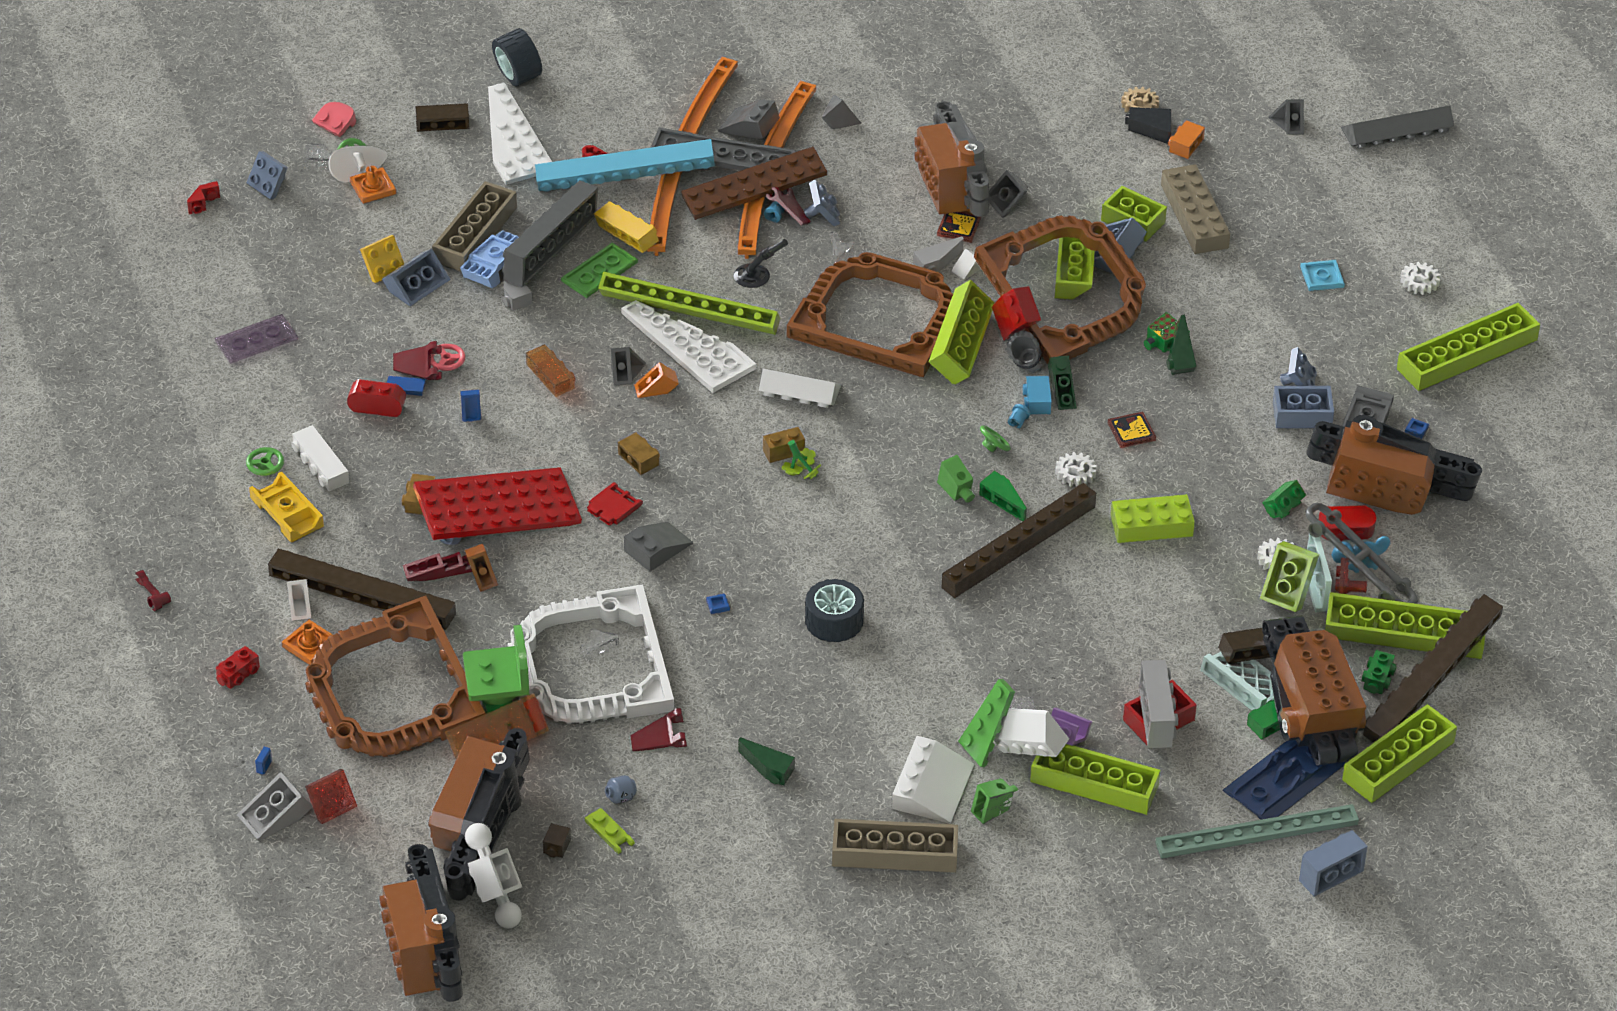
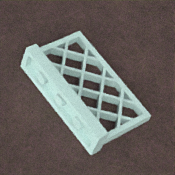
[1307,534,1332,612]
[1200,652,1274,710]

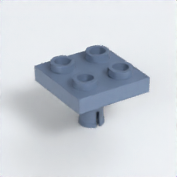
[247,151,288,199]
[804,180,840,226]
[1280,347,1317,386]

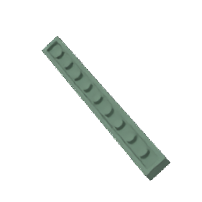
[1155,804,1359,859]

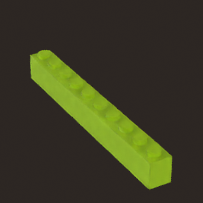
[598,272,781,335]

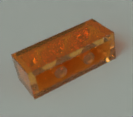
[526,344,576,397]

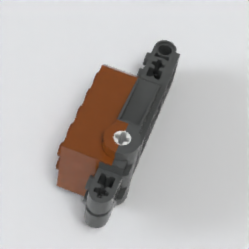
[914,101,989,217]

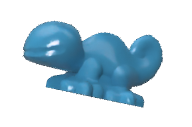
[1332,536,1391,573]

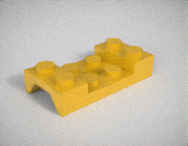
[249,471,324,543]

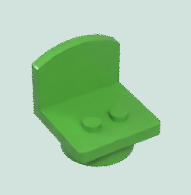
[463,625,530,705]

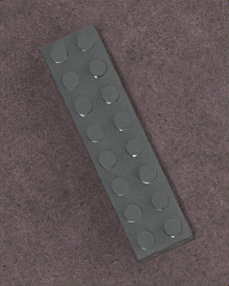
[503,180,598,287]

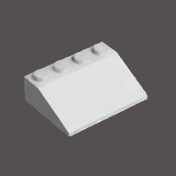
[892,736,974,824]

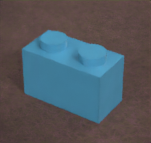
[1022,376,1052,414]

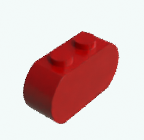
[347,379,406,417]
[1318,505,1377,541]

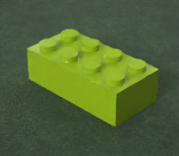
[1110,494,1195,543]

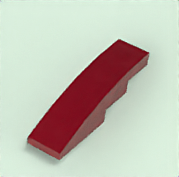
[402,552,472,581]

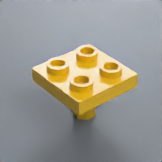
[360,235,404,283]

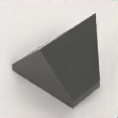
[822,95,862,129]
[1268,99,1304,134]
[611,347,646,386]

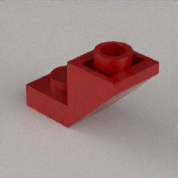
[187,181,220,214]

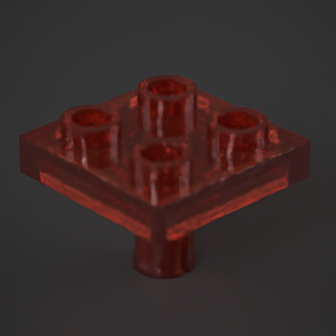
[1335,558,1367,594]
[305,769,357,824]

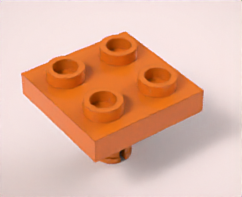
[350,166,396,204]
[282,620,333,664]

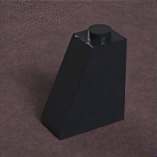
[1125,107,1171,144]

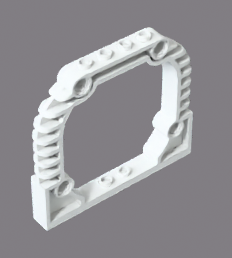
[508,585,674,725]

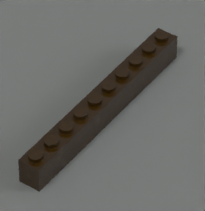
[941,483,1097,599]
[268,548,456,630]
[1363,594,1503,742]

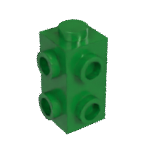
[1262,479,1306,518]
[1361,650,1397,694]

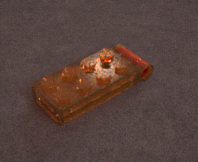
[445,693,550,759]

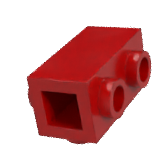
[216,646,260,689]

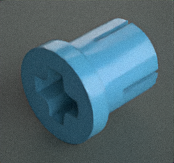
[764,201,785,223]
[1008,404,1031,429]

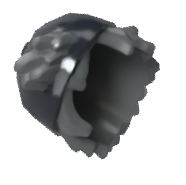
[1005,331,1042,373]

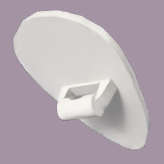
[328,146,387,183]

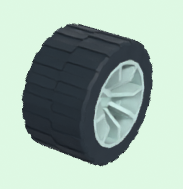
[492,28,543,87]
[805,579,864,643]

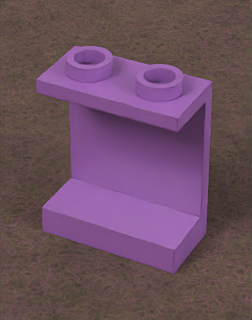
[1051,707,1092,746]

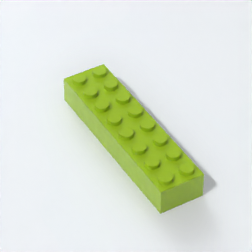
[1397,303,1540,391]
[1325,592,1485,659]

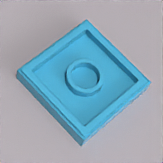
[1300,260,1345,291]

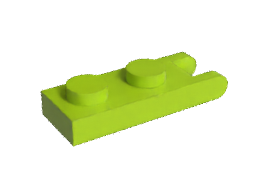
[585,808,635,854]

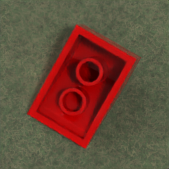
[991,286,1041,341]

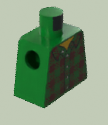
[1144,312,1190,353]

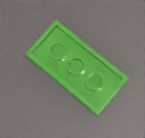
[561,242,638,298]

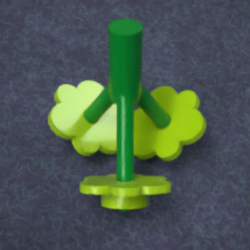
[782,440,821,479]

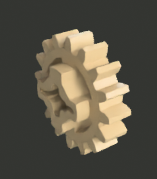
[1121,87,1159,112]

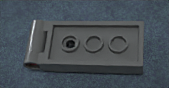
[1342,385,1394,426]

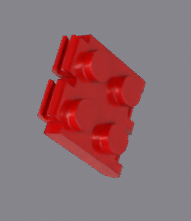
[587,482,643,526]

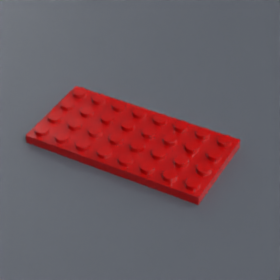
[413,467,582,540]

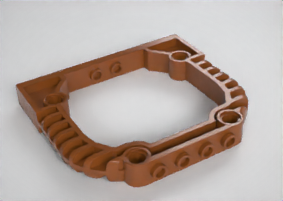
[974,215,1146,365]
[787,252,953,378]
[305,595,487,757]

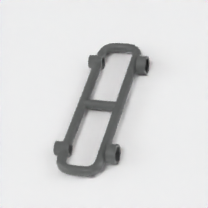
[1305,502,1418,604]

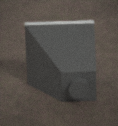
[989,170,1028,218]

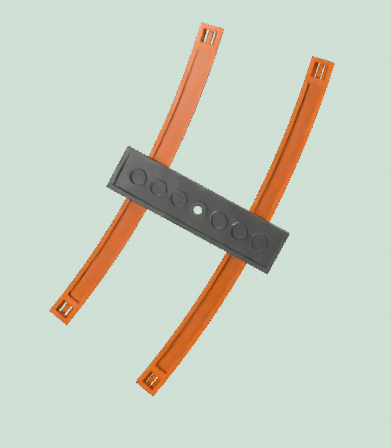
[647,57,816,259]

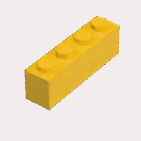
[594,201,659,253]

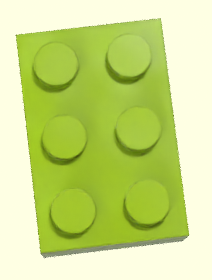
[1101,186,1167,242]
[1260,541,1320,612]

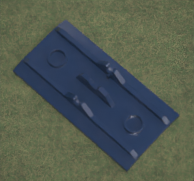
[1222,740,1348,820]

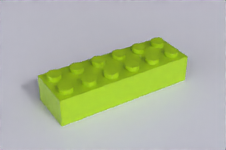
[929,279,995,384]
[1342,704,1457,803]
[1030,744,1160,815]

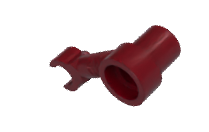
[135,570,171,611]

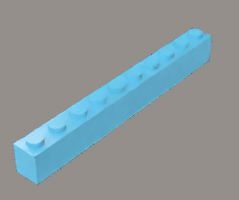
[535,139,715,192]

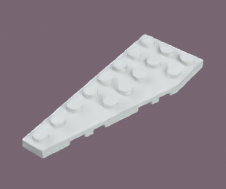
[488,83,552,185]
[621,300,756,393]

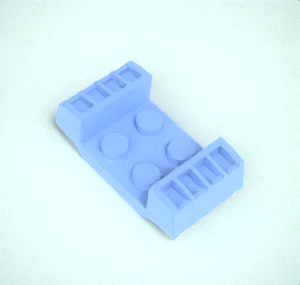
[460,230,519,288]

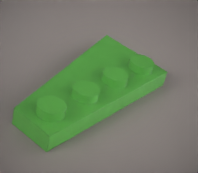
[958,679,1015,767]

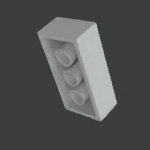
[1139,660,1178,748]

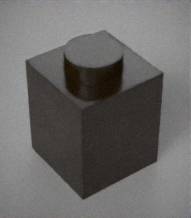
[543,823,571,858]

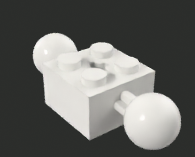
[465,823,522,929]

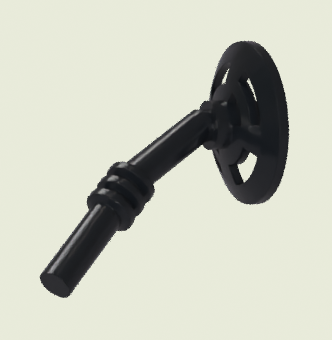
[734,239,788,288]

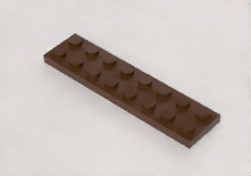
[681,146,827,220]

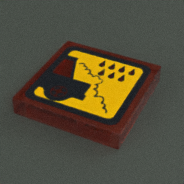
[937,212,981,243]
[1107,412,1156,449]

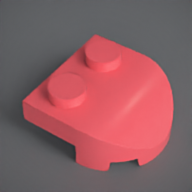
[312,102,356,137]

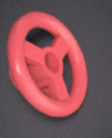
[431,344,465,371]

